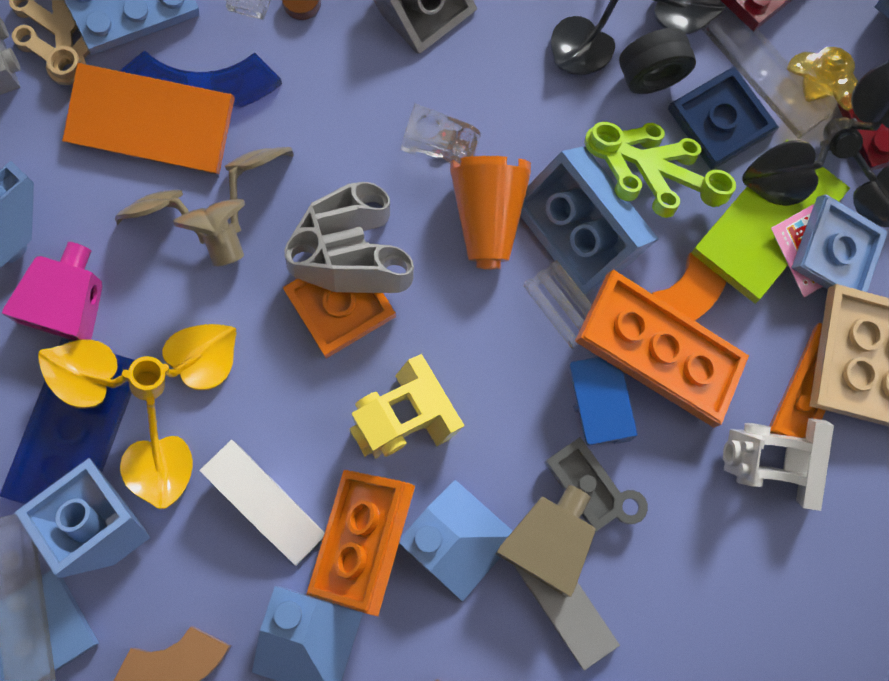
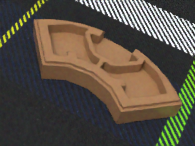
[113,626,232,681]

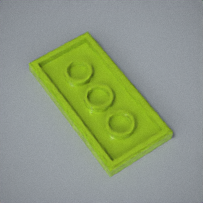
[691,140,850,304]

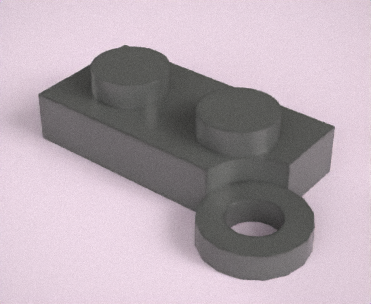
[544,437,648,532]

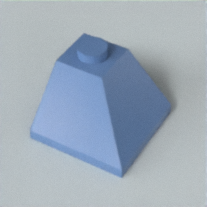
[0,161,34,268]
[15,458,151,578]
[399,480,512,602]
[252,586,363,681]

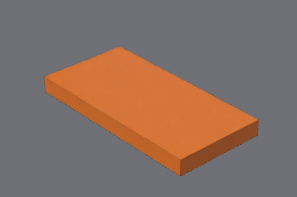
[62,63,235,174]
[575,269,749,428]

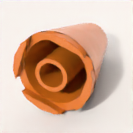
[450,156,531,270]

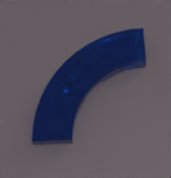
[120,50,282,108]

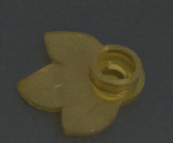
[786,47,858,111]

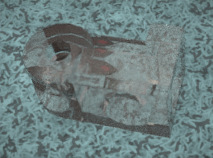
[400,103,481,165]

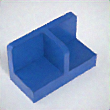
[569,357,638,445]

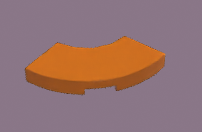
[652,252,727,321]

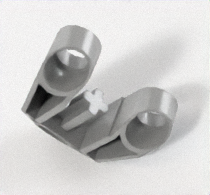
[284,182,414,293]

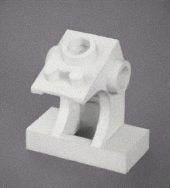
[723,418,834,511]

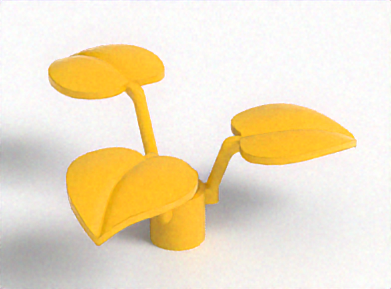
[38,324,237,509]

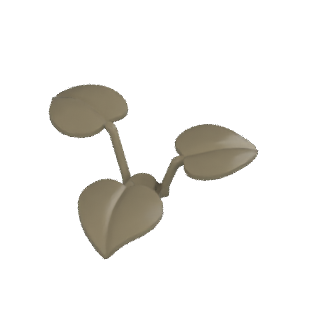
[115,147,294,266]

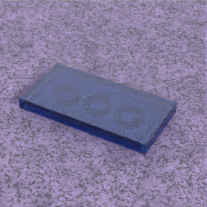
[0,338,135,504]

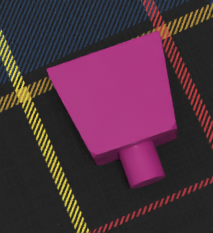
[2,242,103,341]

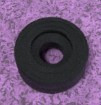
[619,28,696,94]

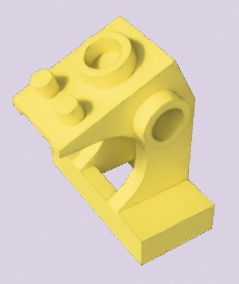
[349,354,464,459]

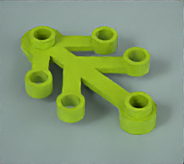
[584,122,736,218]

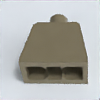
[495,485,596,597]

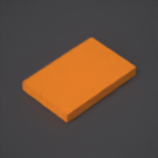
[306,470,415,616]

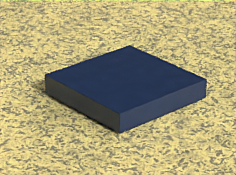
[668,66,779,170]

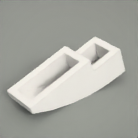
[199,439,325,566]

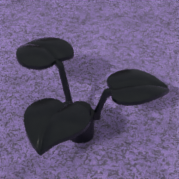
[551,0,725,75]
[742,60,889,228]

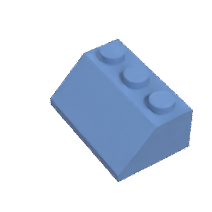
[520,146,659,297]

